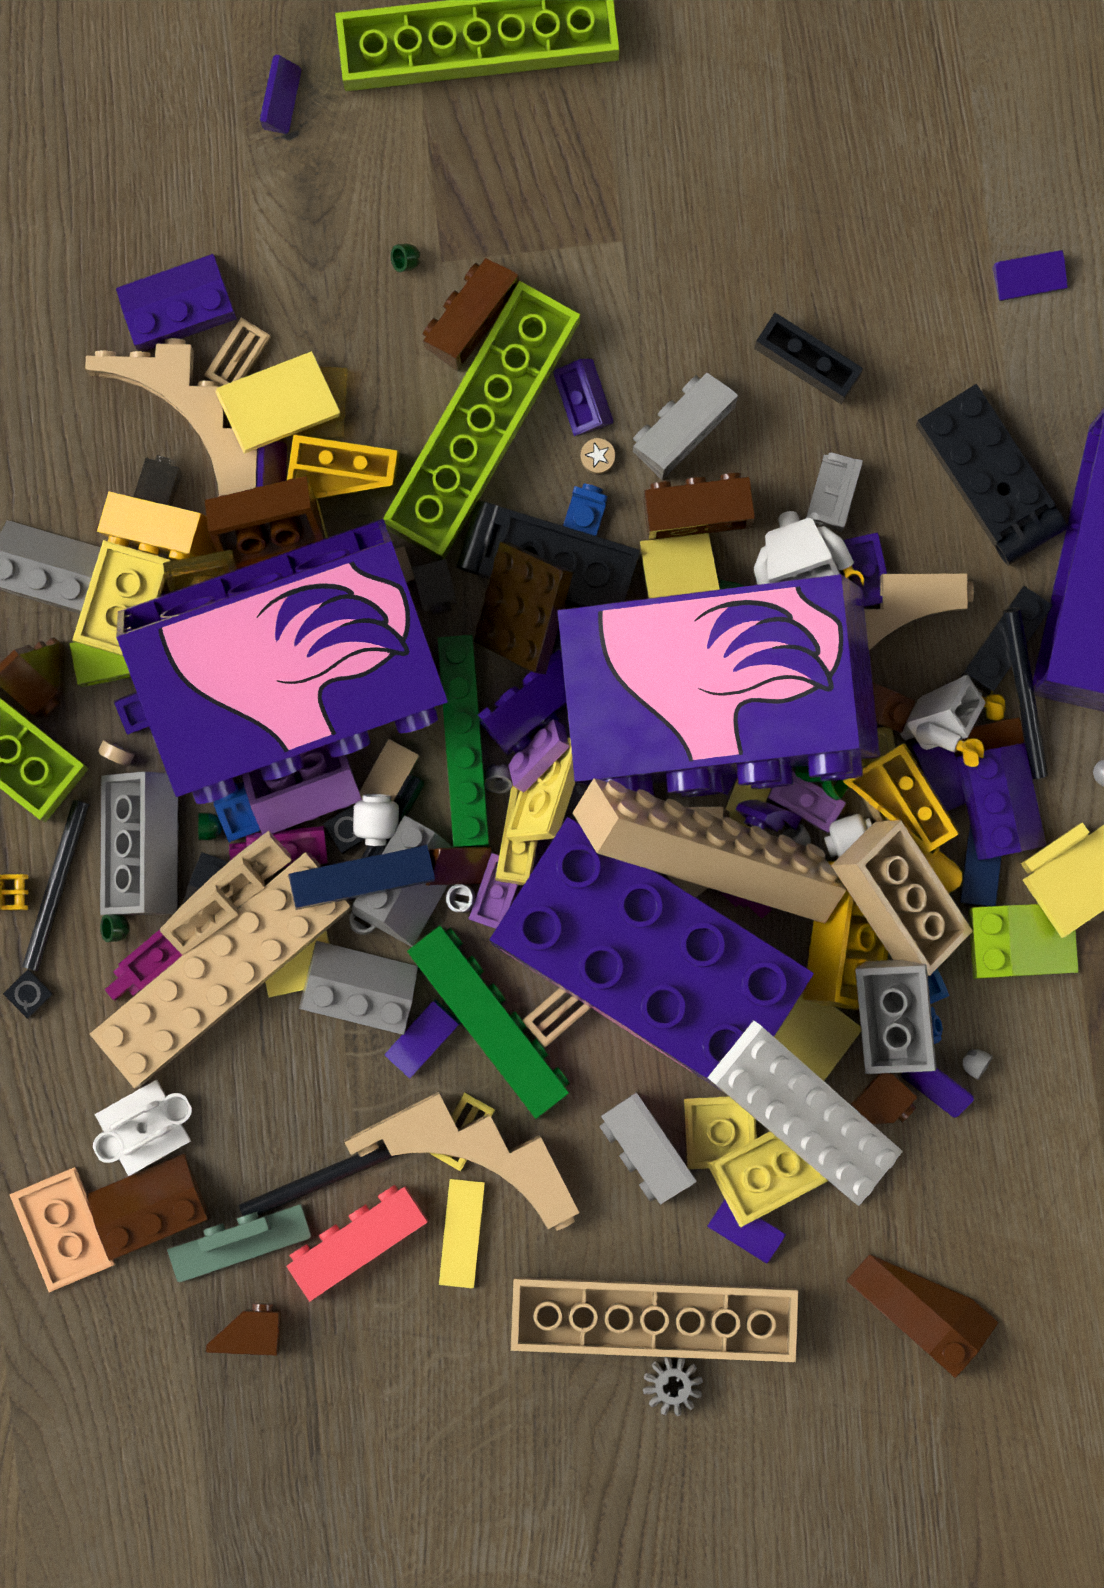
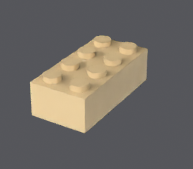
[831,820,973,976]

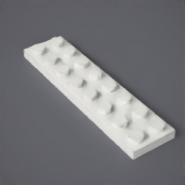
[708,1021,903,1206]

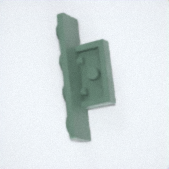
[167,1204,311,1282]

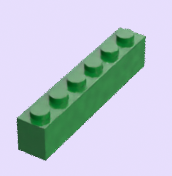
[437,635,489,848]
[407,926,570,1119]

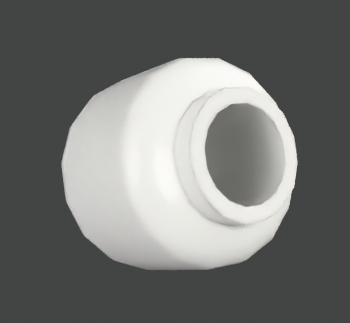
[353,794,399,846]
[824,814,872,858]

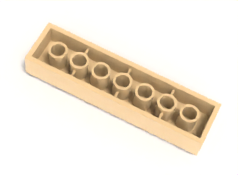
[573,778,846,923]
[90,852,353,1088]
[511,1277,798,1362]

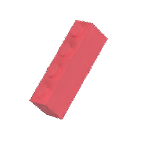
[286,1185,429,1302]

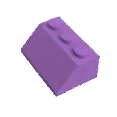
[241,745,362,835]

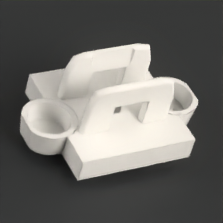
[93,1080,192,1176]

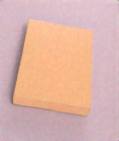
[9,1167,116,1292]

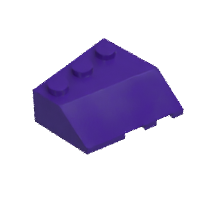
[478,649,567,756]

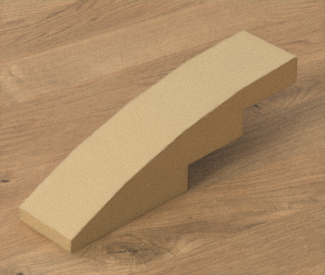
[160,831,292,955]

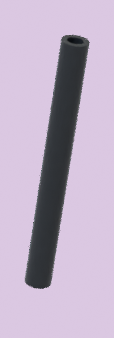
[1003,607,1048,779]
[22,800,90,972]
[239,1143,401,1216]

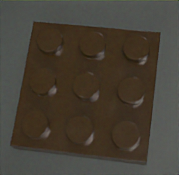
[474,541,573,674]

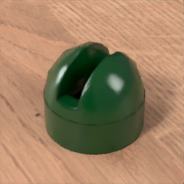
[391,243,420,272]
[198,813,222,841]
[100,914,130,942]

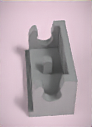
[806,453,863,532]

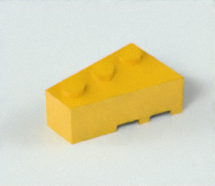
[287,435,400,499]
[97,492,219,568]
[843,743,960,853]

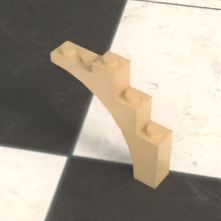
[85,338,257,496]

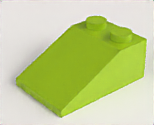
[968,904,1079,979]

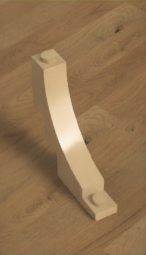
[864,573,974,650]
[344,1092,579,1231]

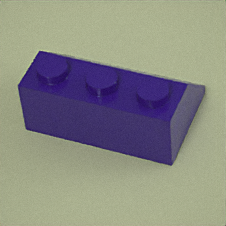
[116,254,237,352]
[956,743,1047,860]

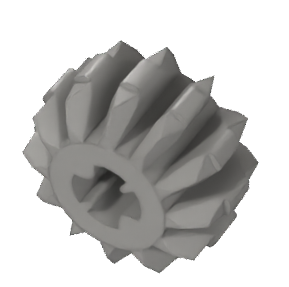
[643,1357,703,1416]

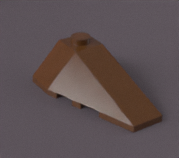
[0,637,64,719]
[846,1254,998,1378]

